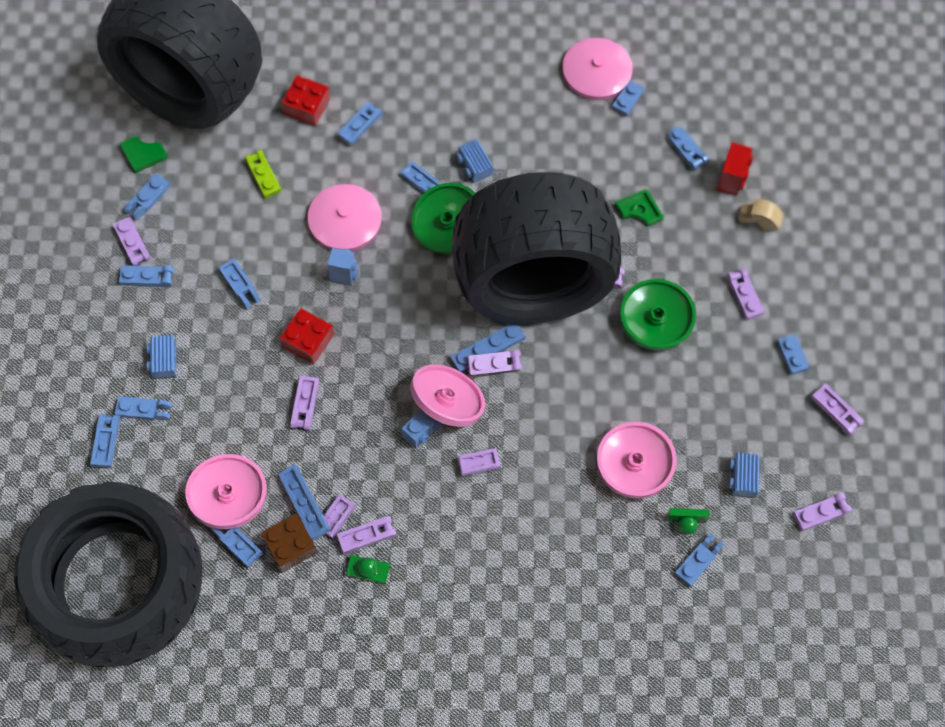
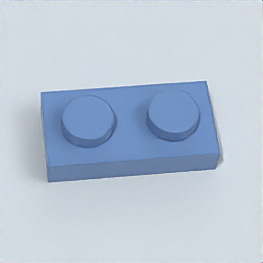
[612,80,645,117]
[777,334,810,375]

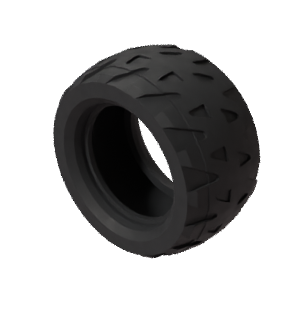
[96,0,263,129]
[451,172,621,324]
[14,482,202,667]

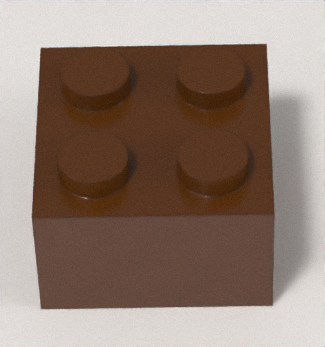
[261,513,318,573]

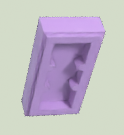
[458,448,500,476]
[324,493,357,538]

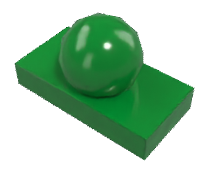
[667,508,710,535]
[346,555,391,585]

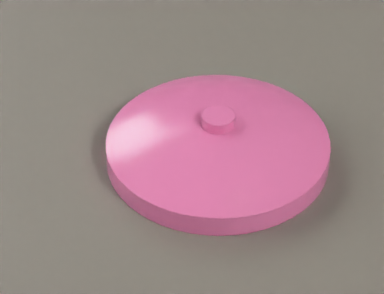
[562,38,632,101]
[308,184,382,252]
[410,364,485,427]
[597,422,677,499]
[185,454,267,529]

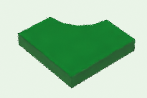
[119,136,169,173]
[614,189,664,227]

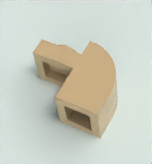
[738,199,784,231]

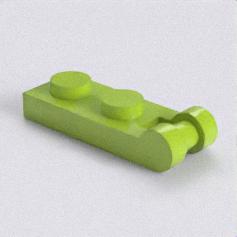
[245,149,282,199]

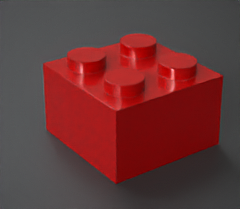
[281,75,330,126]
[716,142,754,196]
[280,308,334,364]

